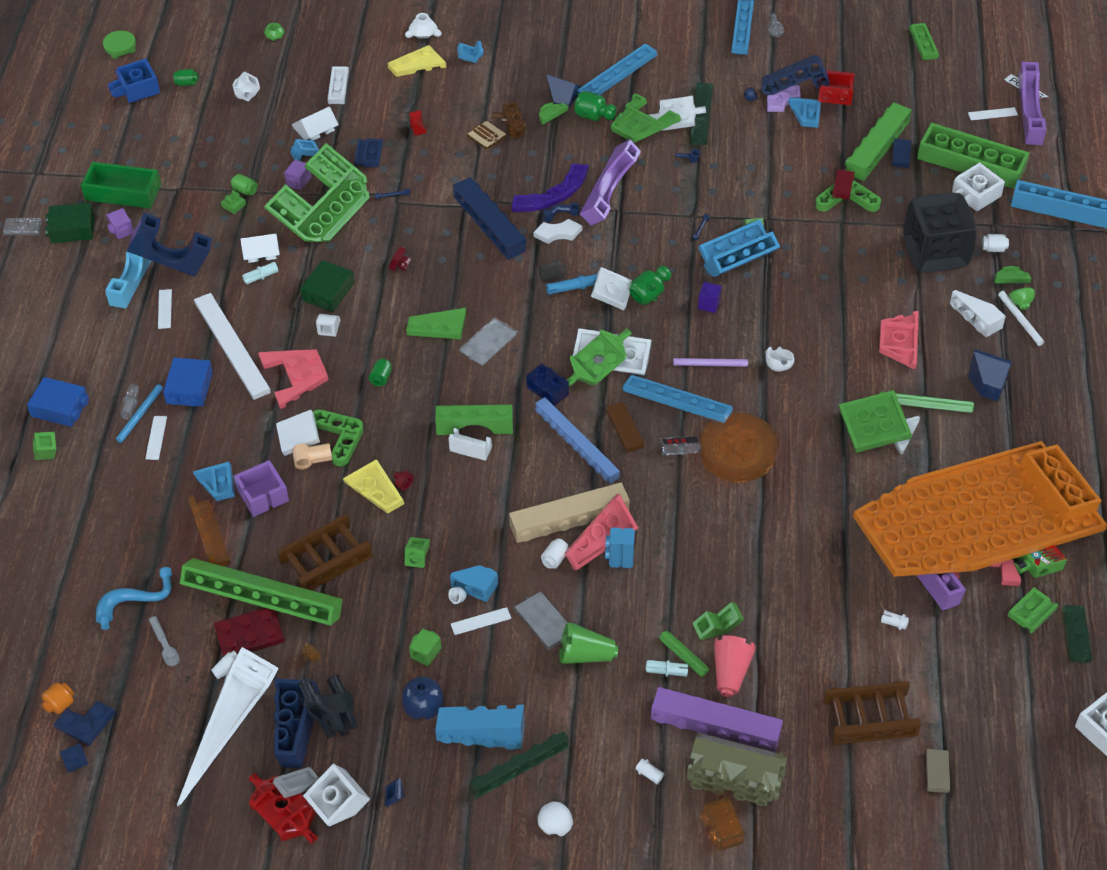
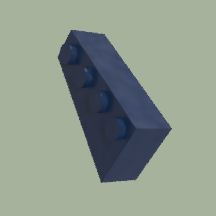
[274,678,321,768]

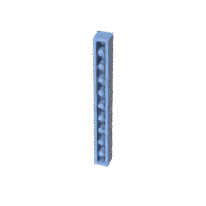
[535,397,620,484]

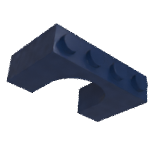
[127,213,212,277]

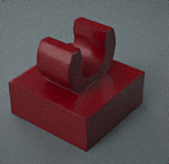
[388,246,411,271]

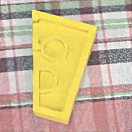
[388,45,446,77]
[343,459,405,514]

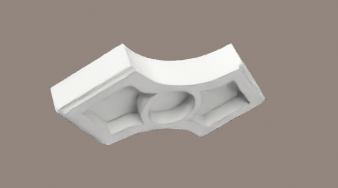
[534,219,582,244]

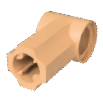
[292,443,332,469]

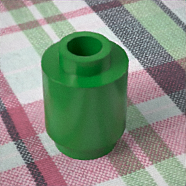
[173,69,199,86]
[369,358,392,386]

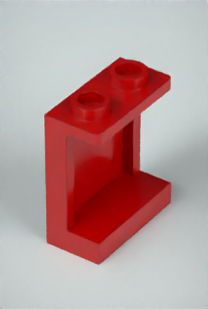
[818,70,855,105]

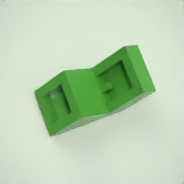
[693,602,744,640]

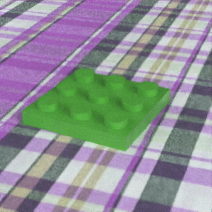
[839,390,912,453]

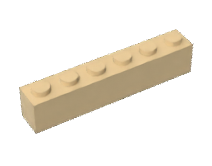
[509,482,630,543]

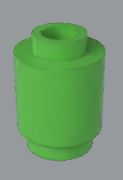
[231,174,258,196]

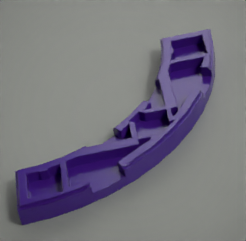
[512,164,589,212]

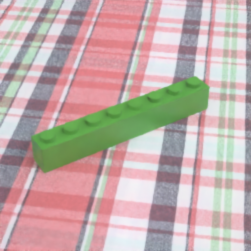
[180,558,343,626]

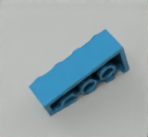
[435,705,525,750]

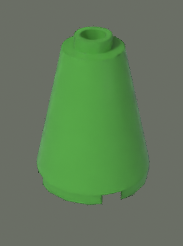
[559,622,618,664]

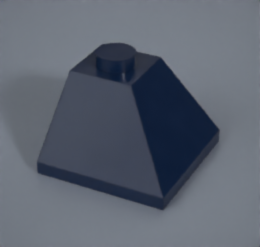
[968,349,1012,401]

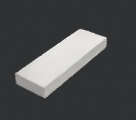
[328,67,349,104]

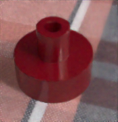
[393,470,414,491]

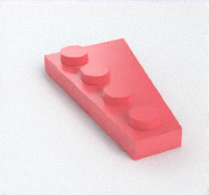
[565,494,638,570]

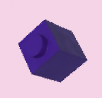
[698,282,722,313]

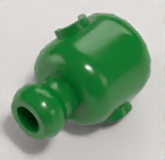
[574,91,617,121]
[629,265,672,305]

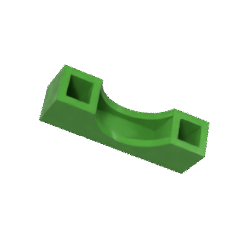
[435,405,513,435]

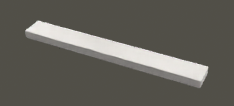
[194,293,271,400]

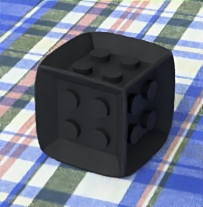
[904,192,976,272]

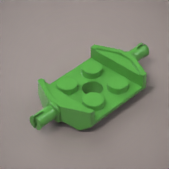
[565,328,632,387]

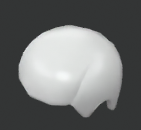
[765,347,794,372]
[537,802,573,836]

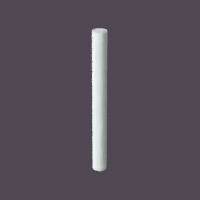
[998,291,1044,346]

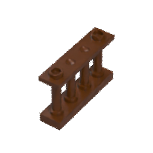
[277,513,373,591]
[823,681,921,745]

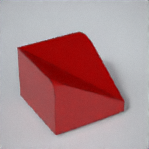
[409,110,426,136]

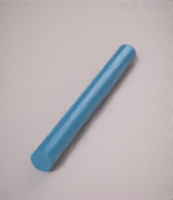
[116,384,163,443]

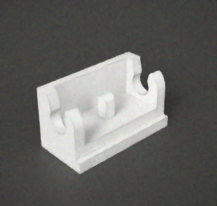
[449,428,492,461]

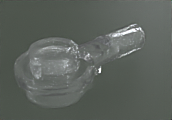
[768,14,784,37]

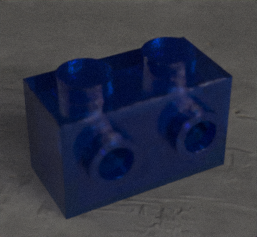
[526,363,569,407]

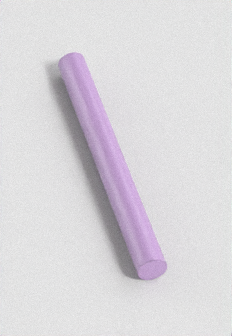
[673,358,748,367]

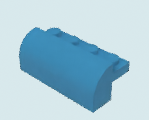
[698,220,780,277]

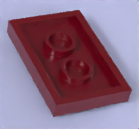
[214,608,285,657]

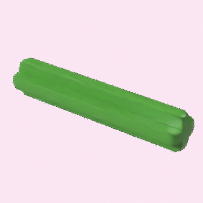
[659,631,709,677]

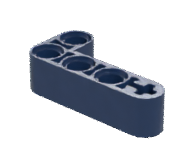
[761,55,829,95]

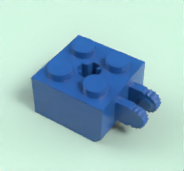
[107,59,160,103]

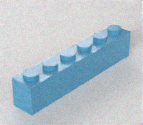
[1011,180,1107,228]

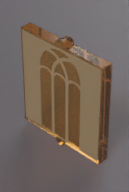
[467,120,507,150]

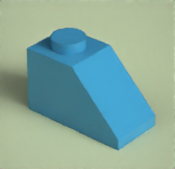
[450,565,498,602]

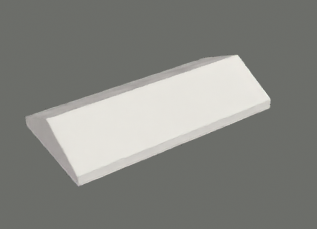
[573,329,651,376]

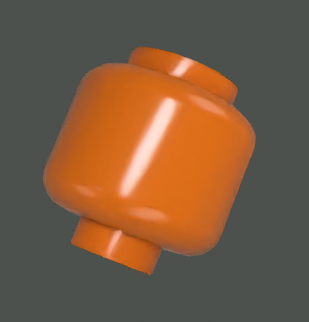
[41,682,74,714]

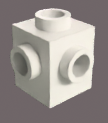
[233,71,260,102]

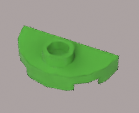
[539,102,568,125]
[994,266,1031,284]

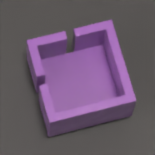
[234,460,289,517]

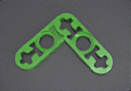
[815,180,881,212]
[313,410,364,466]

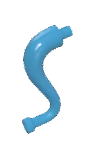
[96,567,172,630]

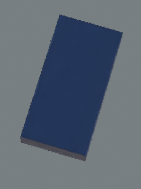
[892,138,911,168]

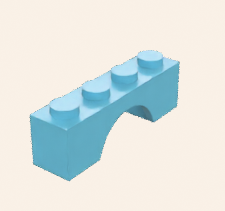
[105,251,151,309]

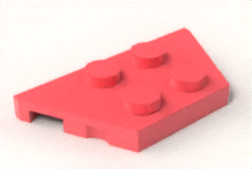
[879,311,919,369]

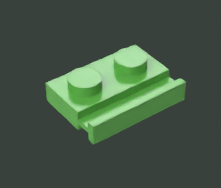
[1008,587,1058,634]

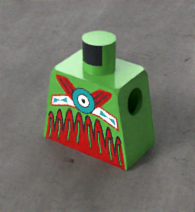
[1014,545,1067,578]

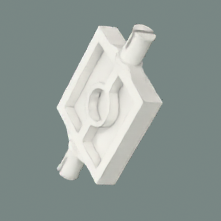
[649,96,706,131]

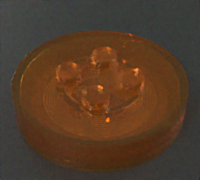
[699,412,778,482]

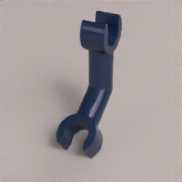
[542,203,579,223]

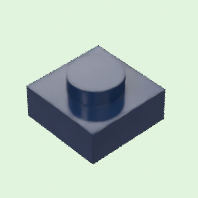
[60,743,88,773]

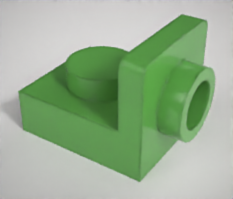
[405,537,430,568]

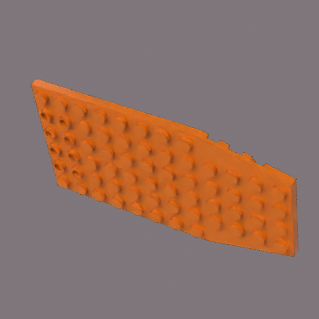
[853,441,1107,577]

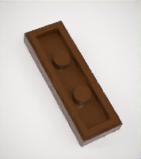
[606,402,644,453]

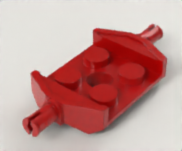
[249,773,318,844]

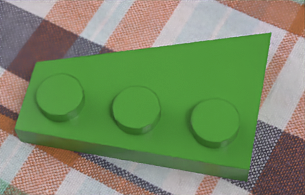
[406,308,466,340]

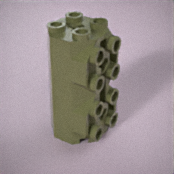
[687,733,787,806]

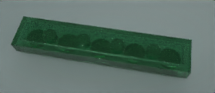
[690,83,713,145]
[470,731,568,799]

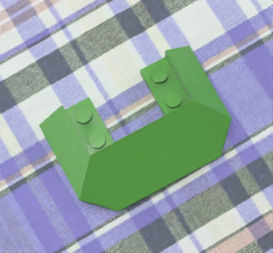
[264,143,370,242]

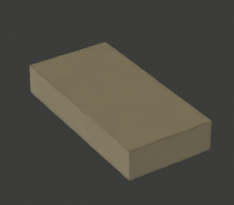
[926,749,950,793]

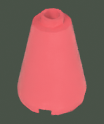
[714,636,756,697]

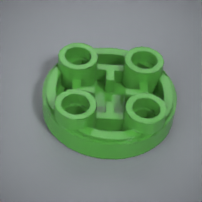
[103,31,136,58]

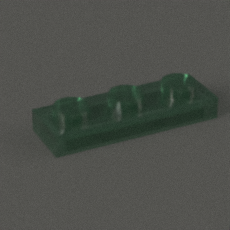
[1062,605,1093,663]

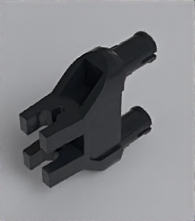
[298,675,358,738]

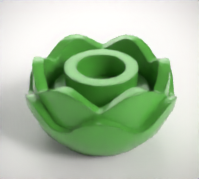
[264,23,284,41]

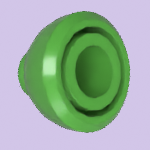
[1009,287,1035,310]

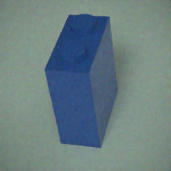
[163,358,213,407]
[27,377,89,427]

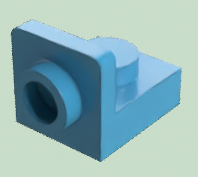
[291,139,319,161]

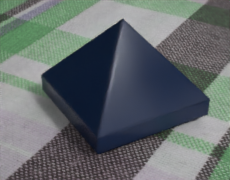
[385,778,405,807]

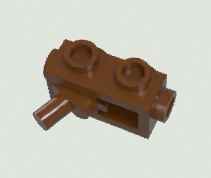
[492,102,526,139]

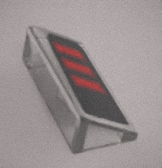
[660,436,701,455]

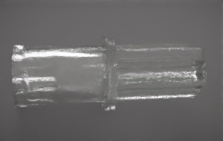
[120,384,139,419]

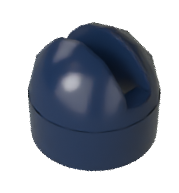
[744,87,758,101]

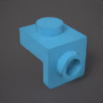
[457,41,483,63]

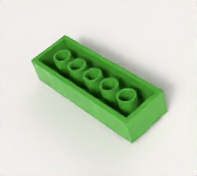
[917,123,1030,189]

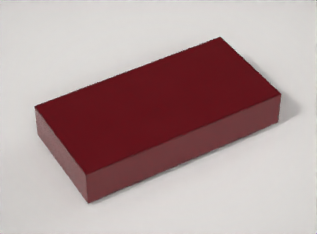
[832,169,855,200]

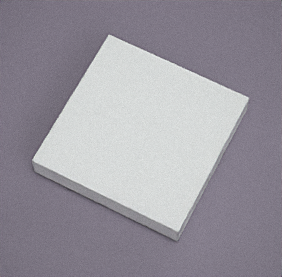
[591,267,632,310]
[276,410,320,456]

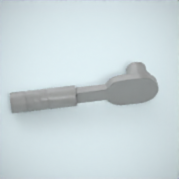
[149,616,180,666]

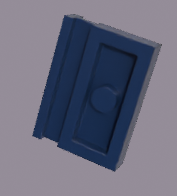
[354,138,383,167]

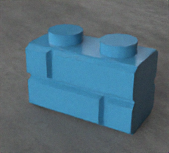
[605,527,635,568]

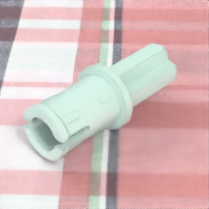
[242,262,278,284]
[646,660,688,677]

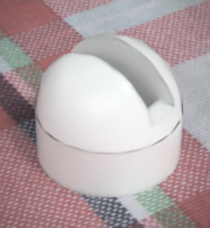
[449,587,467,604]

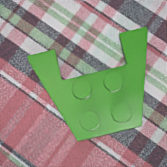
[611,93,681,143]

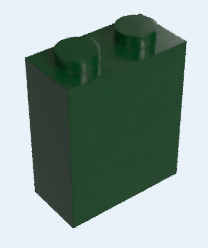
[45,202,94,243]
[300,260,355,312]

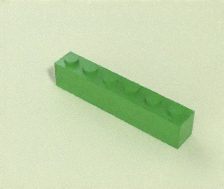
[845,102,912,181]

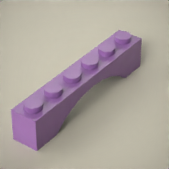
[1018,62,1046,145]
[580,140,641,226]

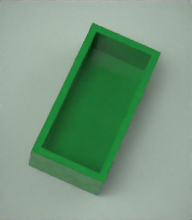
[81,162,161,209]

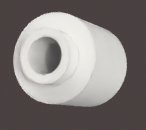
[981,234,1009,252]
[541,539,569,568]

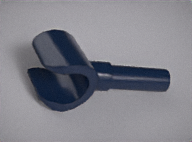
[675,149,700,163]

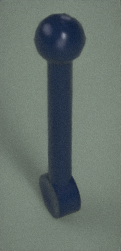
[375,188,410,199]
[692,214,710,240]

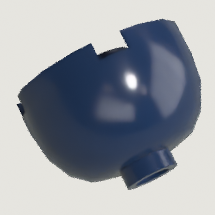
[401,676,444,720]

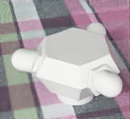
[405,13,441,39]

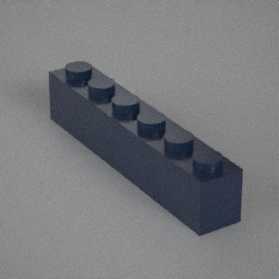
[453,177,527,260]

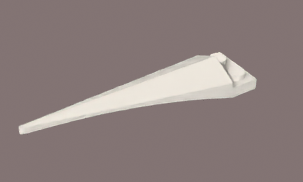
[177,647,278,807]

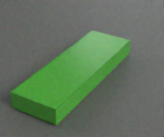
[909,23,939,60]

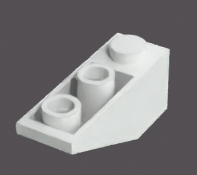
[950,290,1006,337]

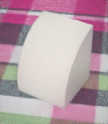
[316,314,340,337]

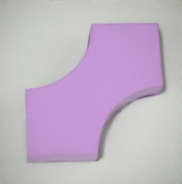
[767,85,800,112]

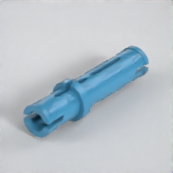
[546,273,598,295]

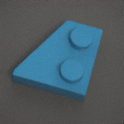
[788,97,821,128]
[193,462,235,501]

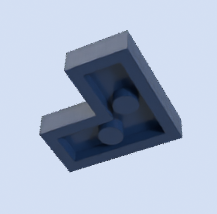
[54,701,115,746]

